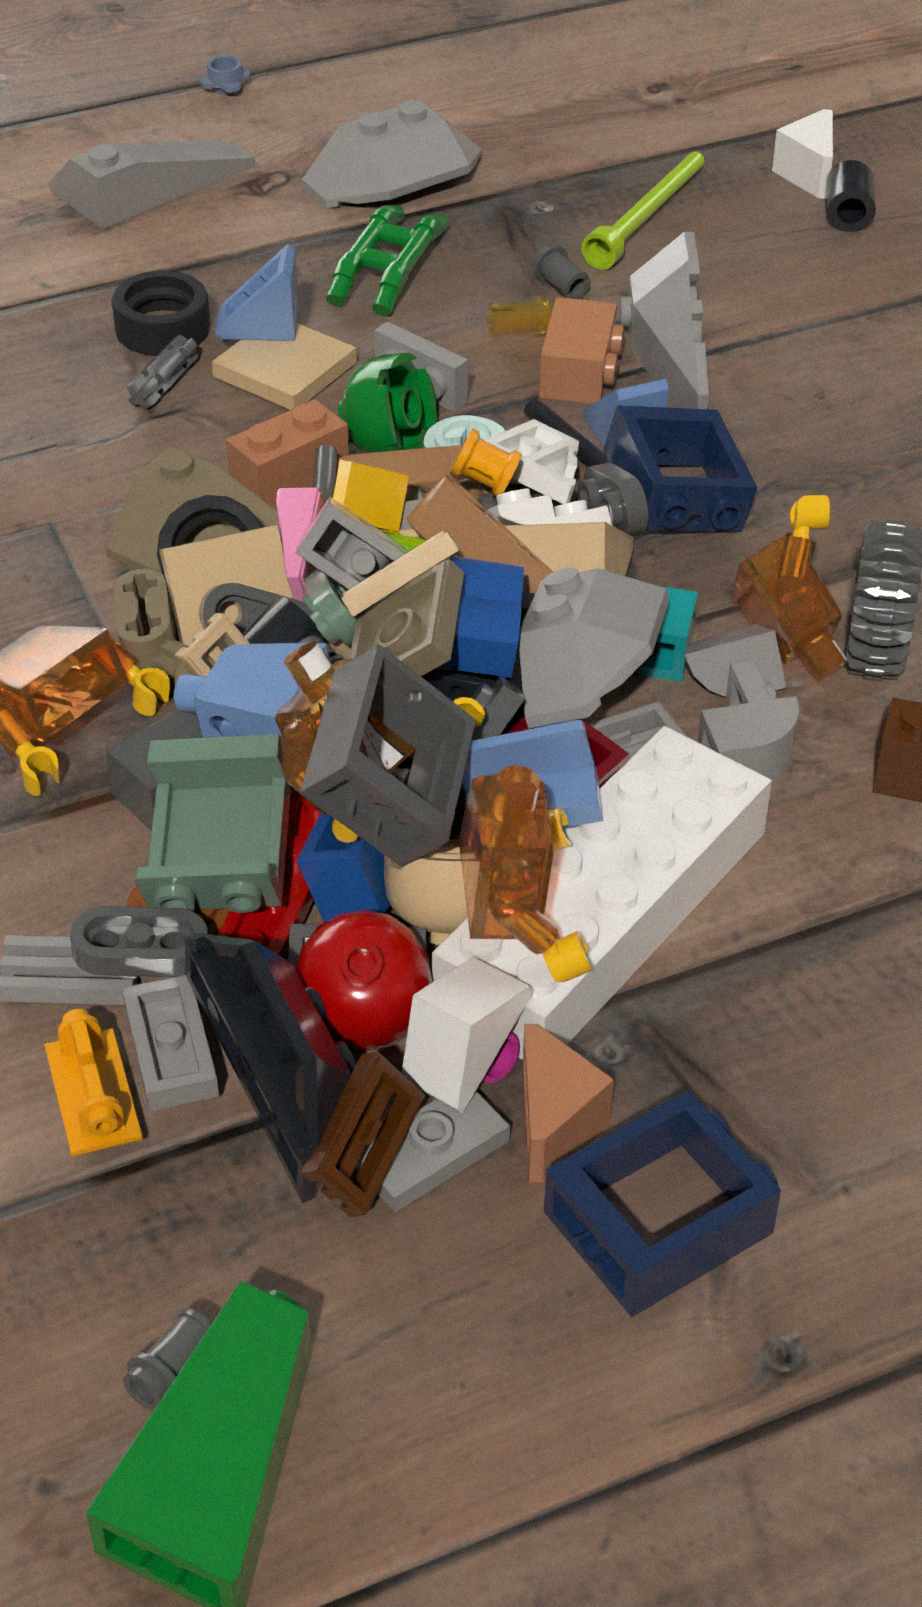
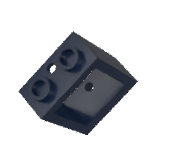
[604,405,758,532]
[544,1090,781,1318]

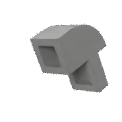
[698,659,799,785]

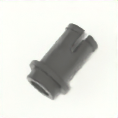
[532,244,591,299]
[123,1309,212,1410]

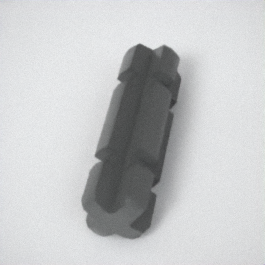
[127,335,198,409]

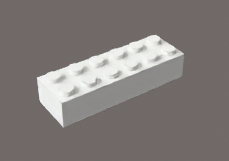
[432,726,772,1060]

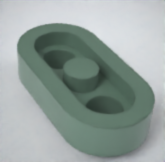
[302,568,358,646]

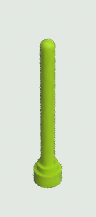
[581,151,705,270]

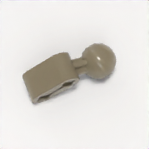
[114,568,228,685]

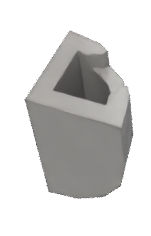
[683,623,787,697]

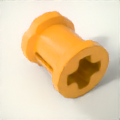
[450,428,522,496]

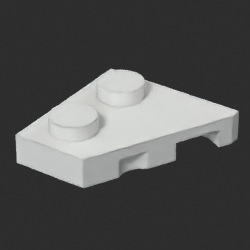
[484,419,579,504]

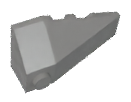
[49,140,255,229]
[619,232,709,409]

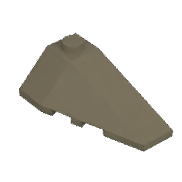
[106,446,345,599]

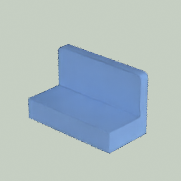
[462,720,604,846]

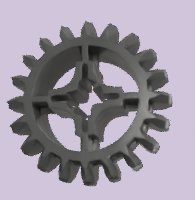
[845,520,922,681]

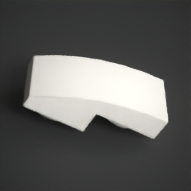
[488,488,612,526]

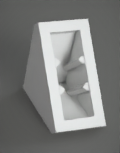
[772,109,833,199]
[402,957,534,1113]

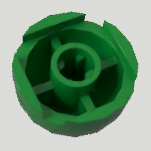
[338,353,437,453]

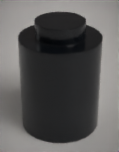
[826,160,876,232]

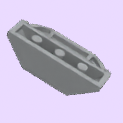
[302,100,482,208]
[519,568,669,729]

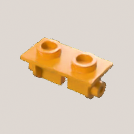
[44,1009,143,1157]

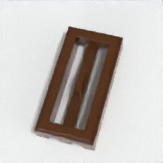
[300,1051,425,1217]

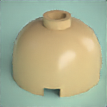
[384,839,517,945]

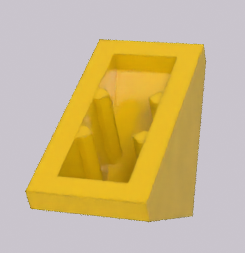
[333,460,409,532]

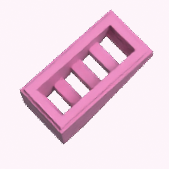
[276,487,325,603]

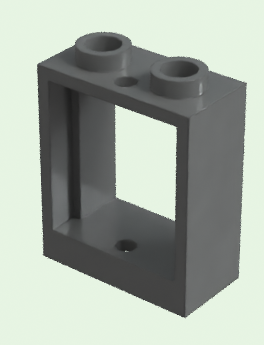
[300,644,476,867]

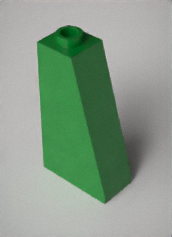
[86,1281,312,1607]

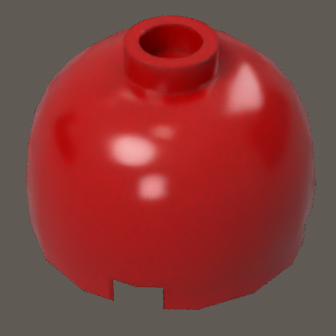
[295,909,432,1052]

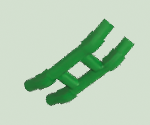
[326,205,449,316]

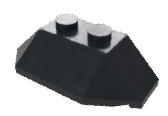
[185,933,356,1203]

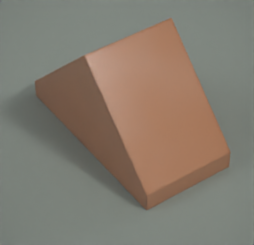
[522,1024,614,1183]

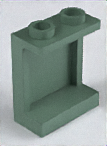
[135,734,292,913]

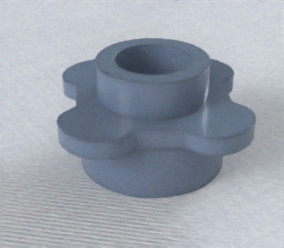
[199,55,250,95]

